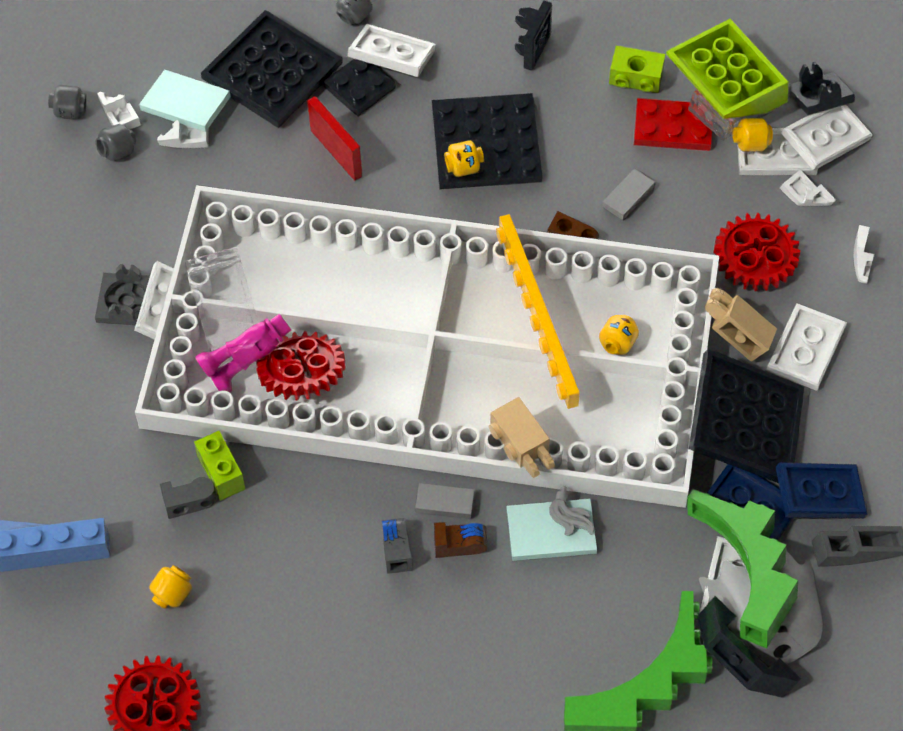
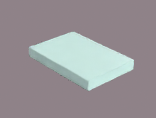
[139,70,231,132]
[506,499,597,561]

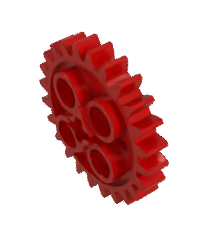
[713,213,801,291]
[256,331,346,401]
[104,655,201,731]

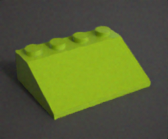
[666,19,789,119]

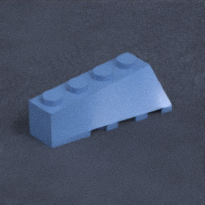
[0,518,110,572]

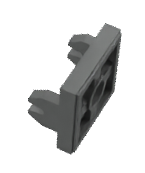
[95,264,150,325]

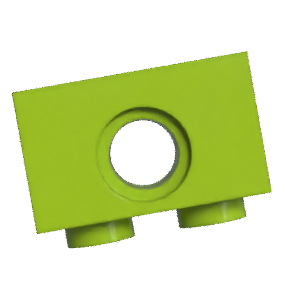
[609,45,666,93]
[194,431,245,501]

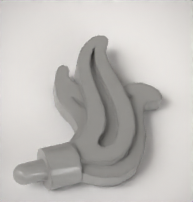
[549,486,594,536]

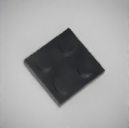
[323,59,395,117]

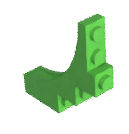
[687,489,798,648]
[564,591,712,731]

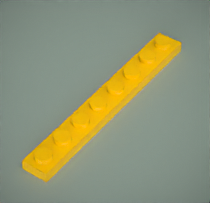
[496,214,580,409]

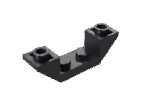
[698,596,801,698]

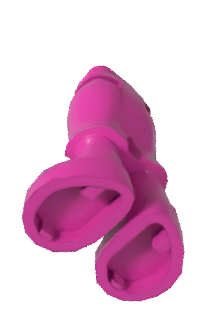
[195,314,292,393]

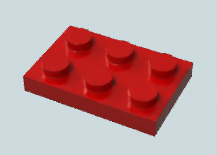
[634,98,713,151]

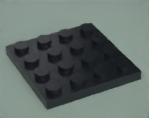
[201,10,343,128]
[432,93,542,189]
[688,349,804,483]

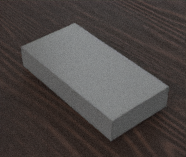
[602,169,655,220]
[415,483,475,519]

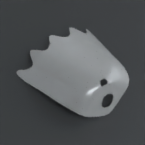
[699,551,822,666]

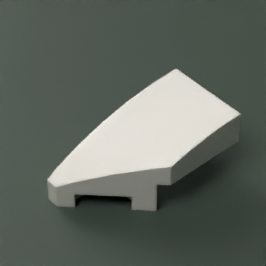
[97,92,141,130]
[157,120,209,148]
[780,170,836,206]
[854,225,874,284]

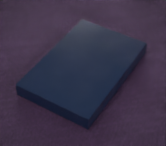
[776,462,867,519]
[707,464,794,540]

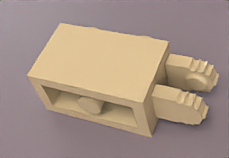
[704,288,777,362]
[489,397,555,478]

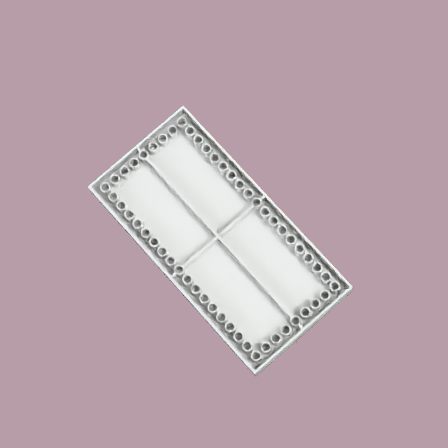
[135,185,719,508]

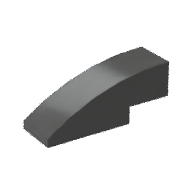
[812,526,903,567]

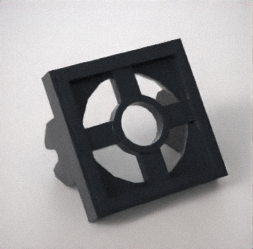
[515,0,552,71]
[788,62,855,115]

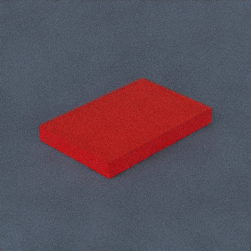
[307,96,362,181]

